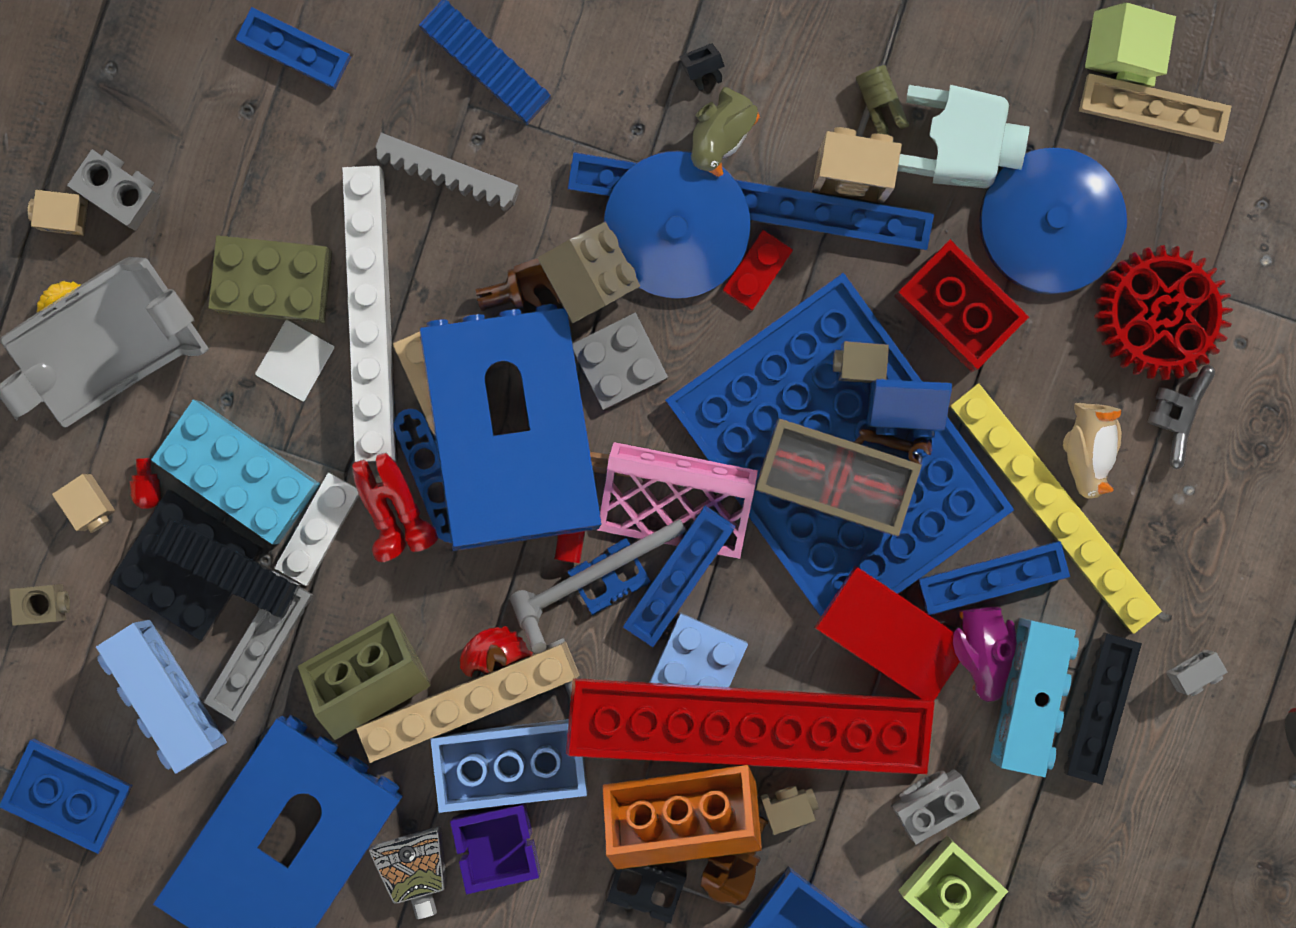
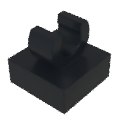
[679,43,725,91]

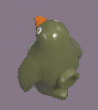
[691,87,760,177]

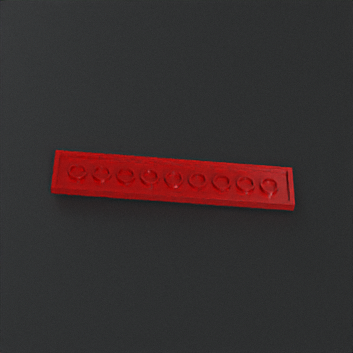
[566,678,935,774]

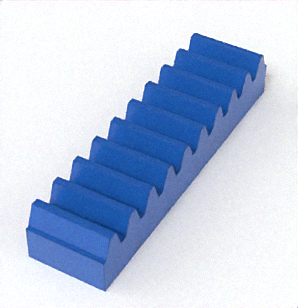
[419,0,551,125]
[623,506,735,647]
[917,541,1070,615]

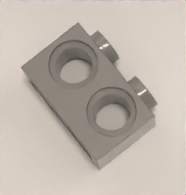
[67,149,160,231]

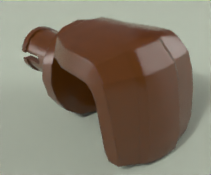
[476,258,563,311]
[700,816,769,905]

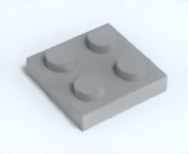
[573,312,668,410]

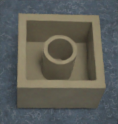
[537,221,640,323]

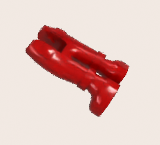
[352,452,438,562]

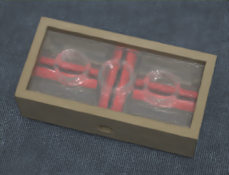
[754,418,922,536]

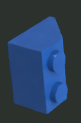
[867,379,952,438]

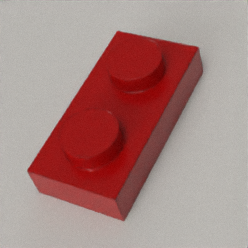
[722,230,793,311]

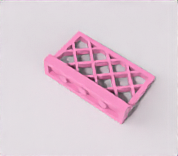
[597,442,758,559]

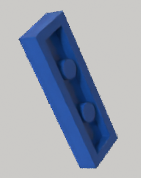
[235,7,351,90]

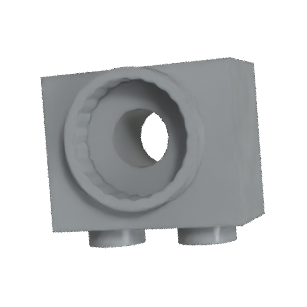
[891,769,980,845]

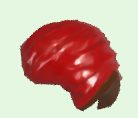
[459,626,533,677]

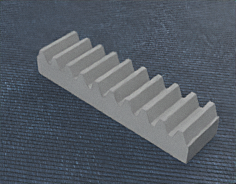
[375,133,520,212]
[204,587,313,721]

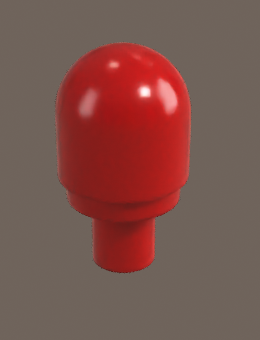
[130,458,161,509]

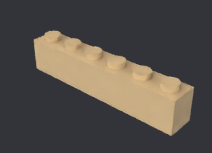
[356,641,580,763]

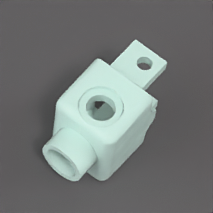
[897,85,1029,188]

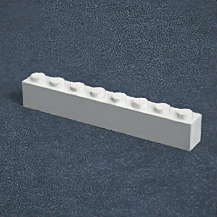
[342,166,397,463]

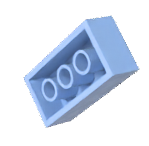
[96,620,227,774]
[431,719,588,813]

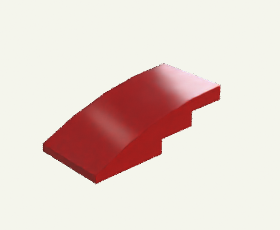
[814,566,960,701]

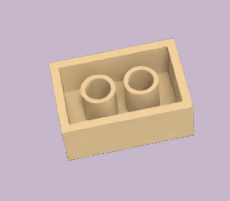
[812,127,902,204]

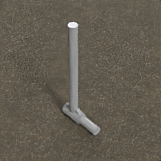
[510,519,687,653]

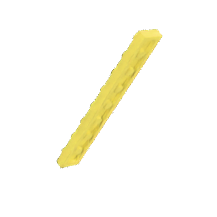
[949,383,1162,634]

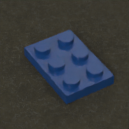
[0,739,133,854]

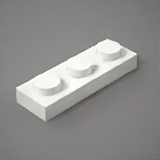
[275,473,359,586]

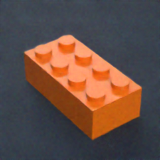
[603,765,762,869]

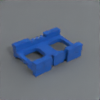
[568,538,651,615]

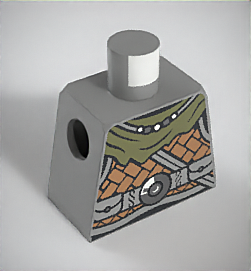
[369,826,447,919]

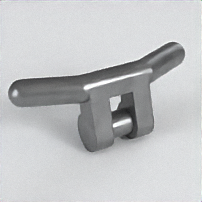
[1147,365,1215,469]

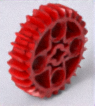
[1094,245,1233,380]

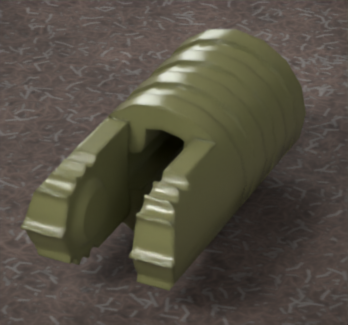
[856,65,909,135]

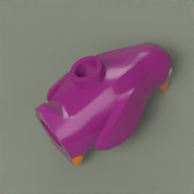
[953,607,1017,702]

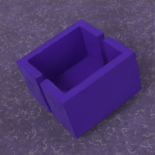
[450,803,541,894]

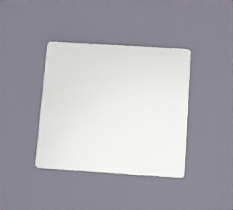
[255,320,334,401]

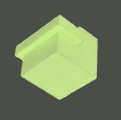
[1085,2,1176,87]

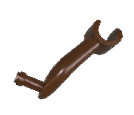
[852,429,932,464]

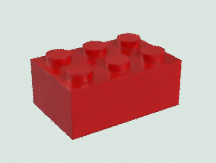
[894,239,1029,373]

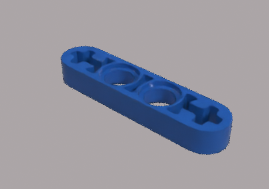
[394,409,452,543]

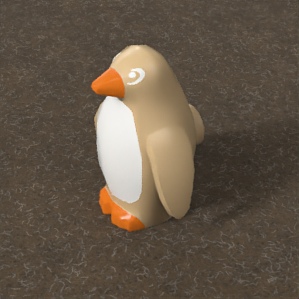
[1063,403,1122,499]

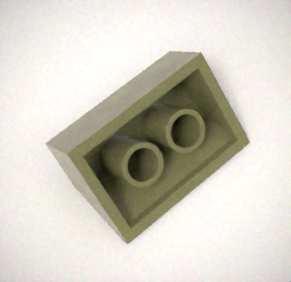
[297,613,431,740]

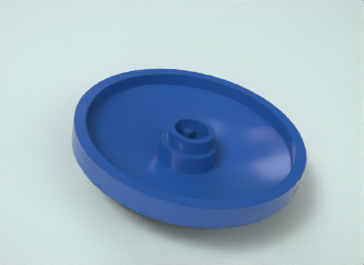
[979,148,1127,294]
[604,151,750,298]

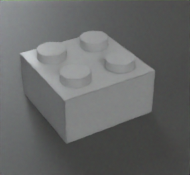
[1166,650,1228,696]

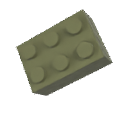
[208,235,332,324]

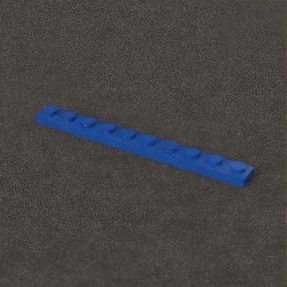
[568,152,934,250]

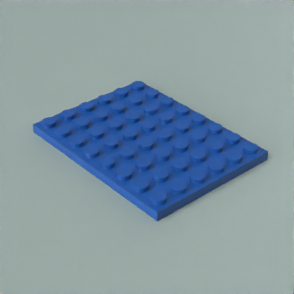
[665,272,1014,617]

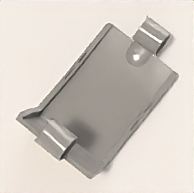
[0,257,209,427]

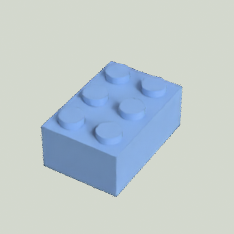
[649,612,748,687]

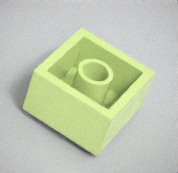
[898,836,1008,928]

